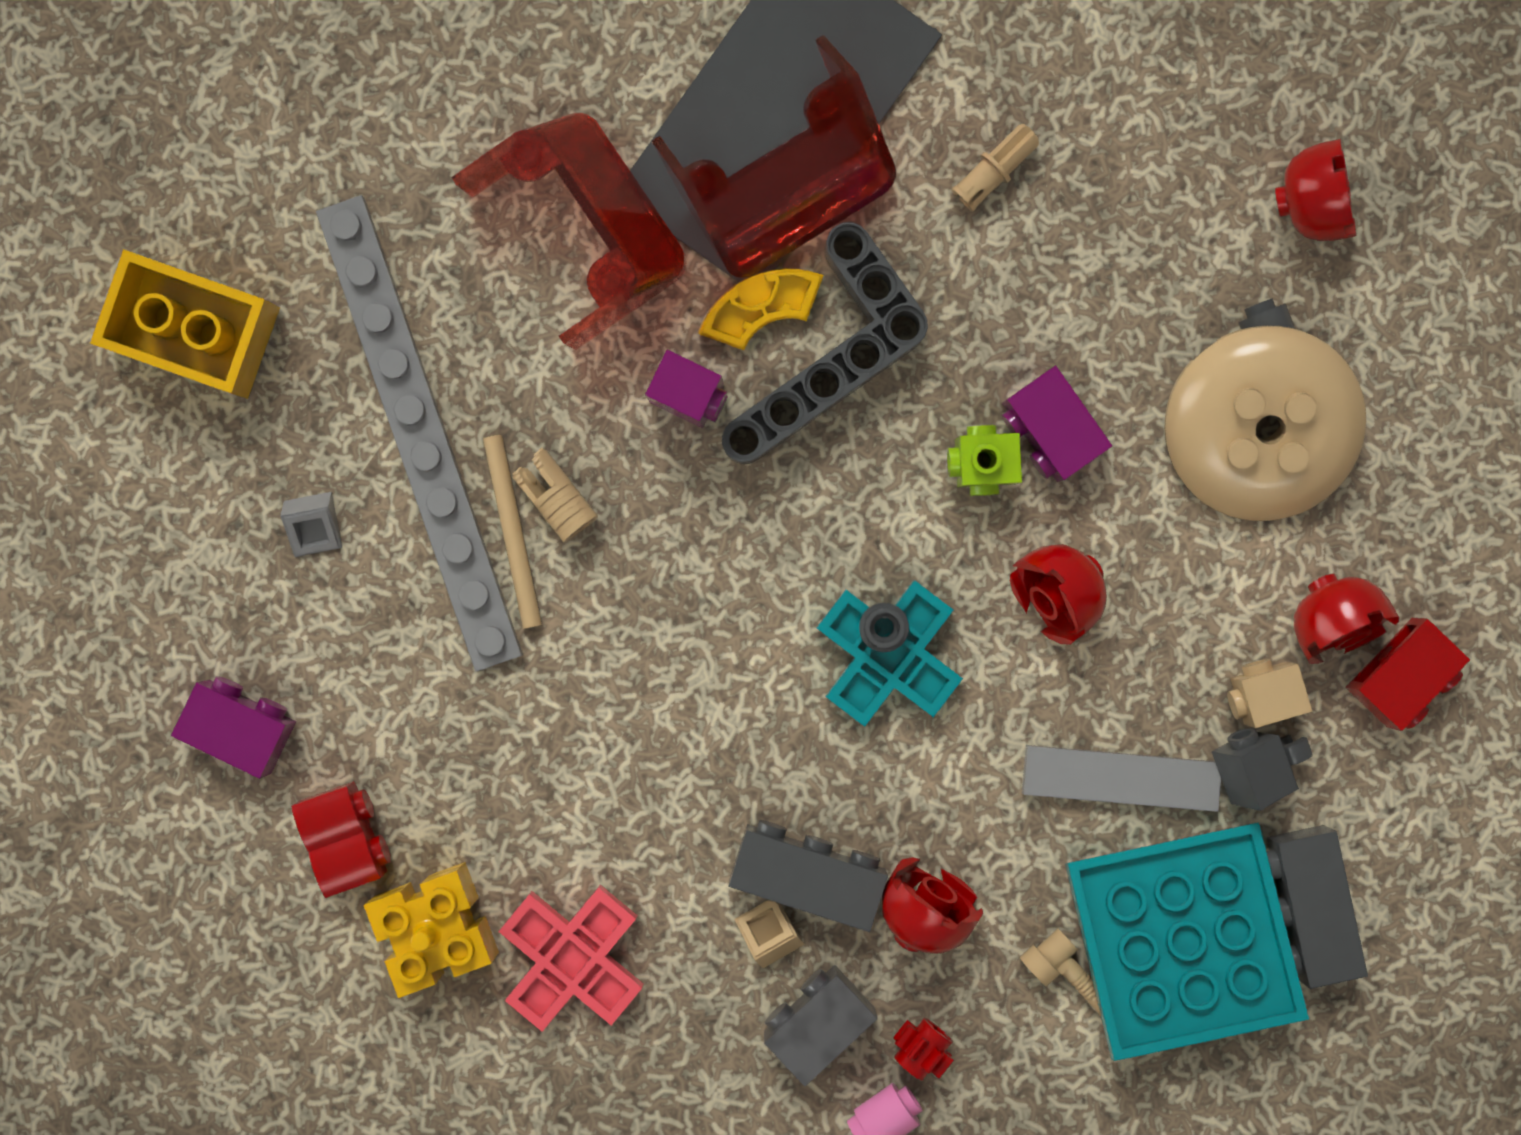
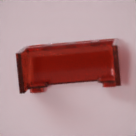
[652,35,896,278]
[451,113,686,350]

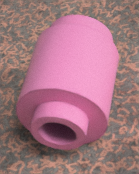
[847,1083,923,1135]

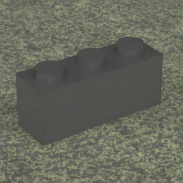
[728,820,888,932]
[1266,825,1368,989]

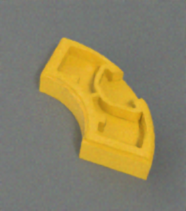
[698,268,824,351]

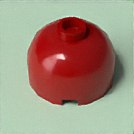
[1275,138,1357,241]
[1009,544,1107,645]
[1294,573,1399,664]
[882,857,983,954]

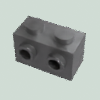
[764,965,878,1086]

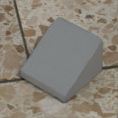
[280,492,342,557]

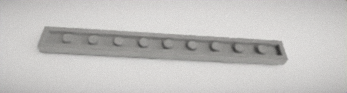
[316,195,523,672]

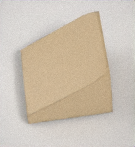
[734,900,805,968]

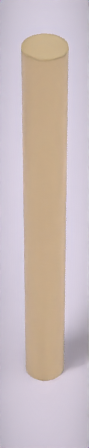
[483,435,542,629]

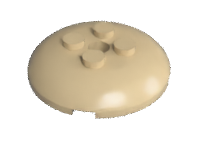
[1164,326,1366,521]

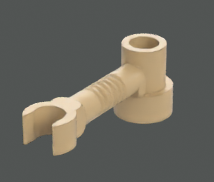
[1019,928,1101,1016]

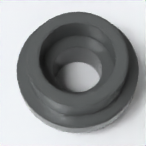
[859,603,909,652]

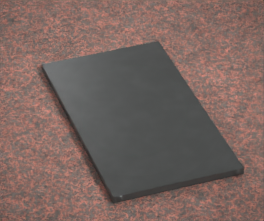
[614,0,942,282]

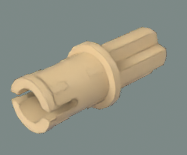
[951,124,1039,212]

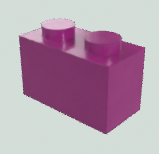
[645,349,728,428]
[1001,365,1112,482]
[171,676,296,779]

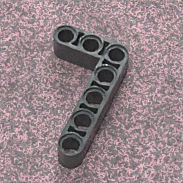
[722,222,928,464]

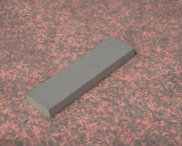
[1022,745,1221,812]

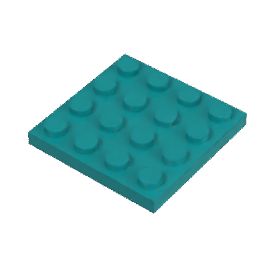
[1065,822,1309,1061]

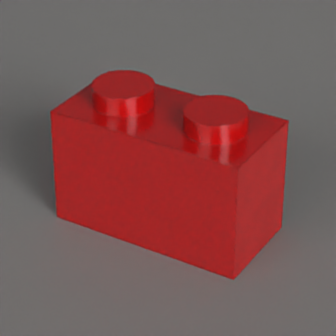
[1345,617,1470,731]

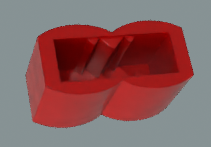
[291,781,391,898]

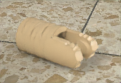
[512,448,598,543]

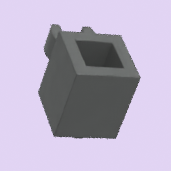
[1212,728,1313,811]

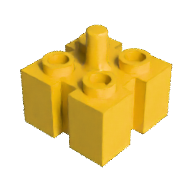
[363,862,499,998]

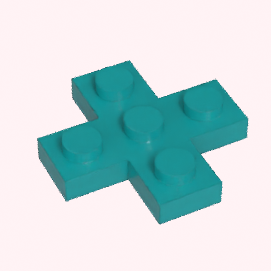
[816,580,963,727]

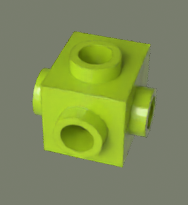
[947,425,1022,496]

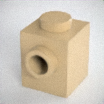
[1227,659,1312,728]

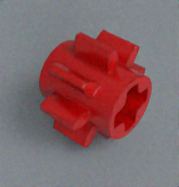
[893,1018,954,1081]

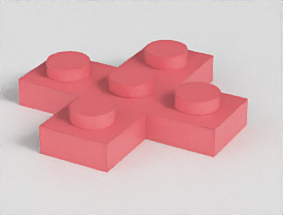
[498,885,644,1032]

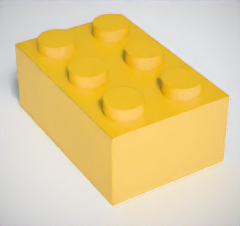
[90,249,280,399]

